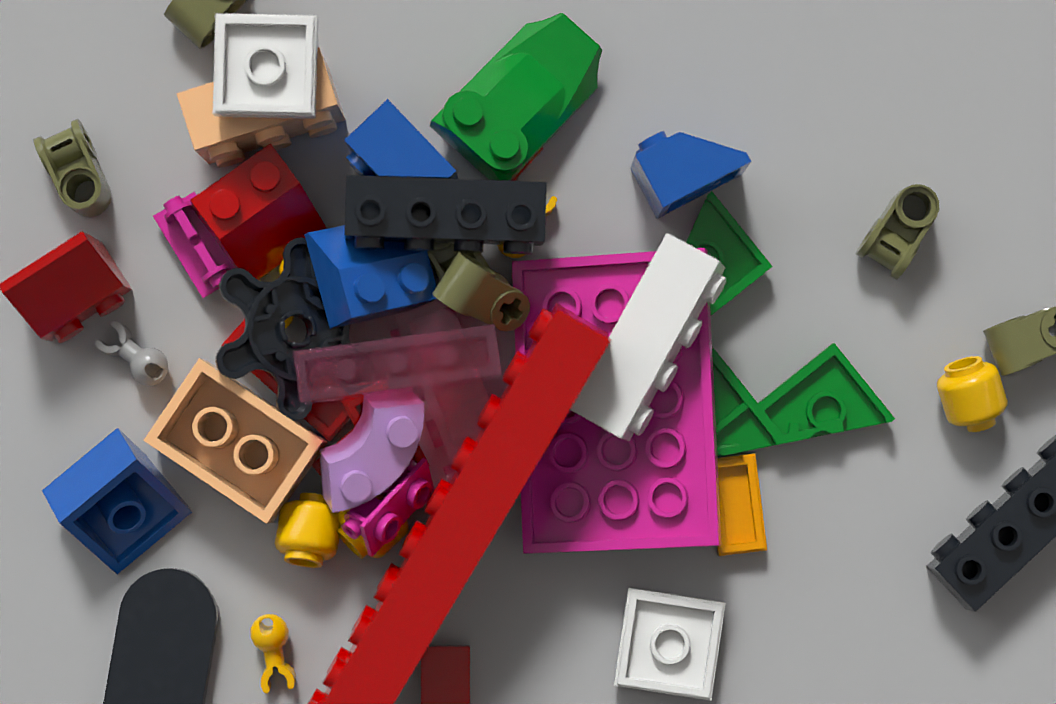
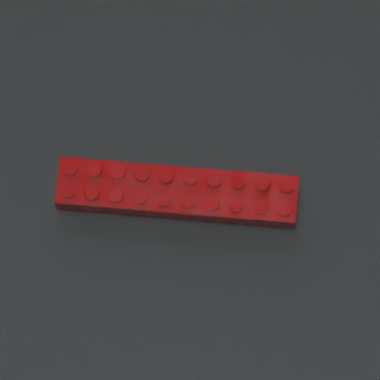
[307,303,611,704]

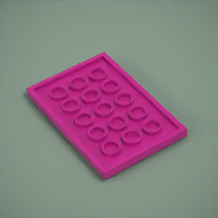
[512,248,722,554]

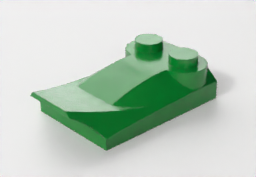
[430,13,602,181]

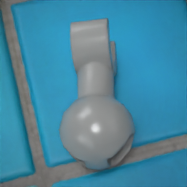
[95,321,169,386]

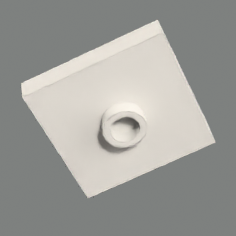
[213,14,318,119]
[613,587,726,701]

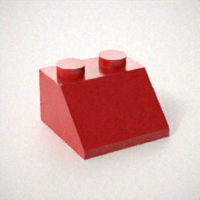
[190,143,327,280]
[0,231,132,343]

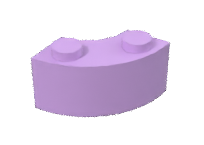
[319,390,424,513]

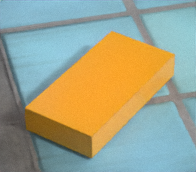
[716,454,767,556]

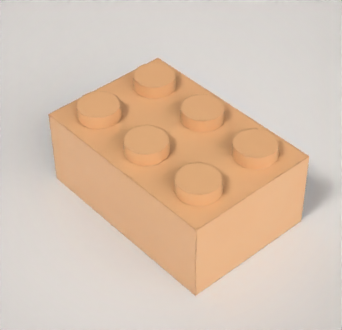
[176,48,346,168]
[143,358,328,524]

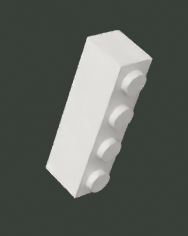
[570,233,727,441]

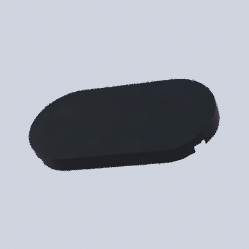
[103,568,219,704]

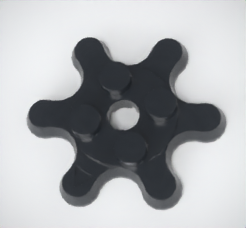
[215,238,374,421]

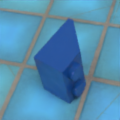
[344,99,458,179]
[630,131,752,219]
[305,225,437,329]
[42,428,192,575]

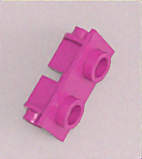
[153,192,235,298]
[341,458,434,557]

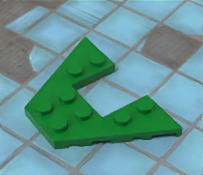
[686,191,895,457]

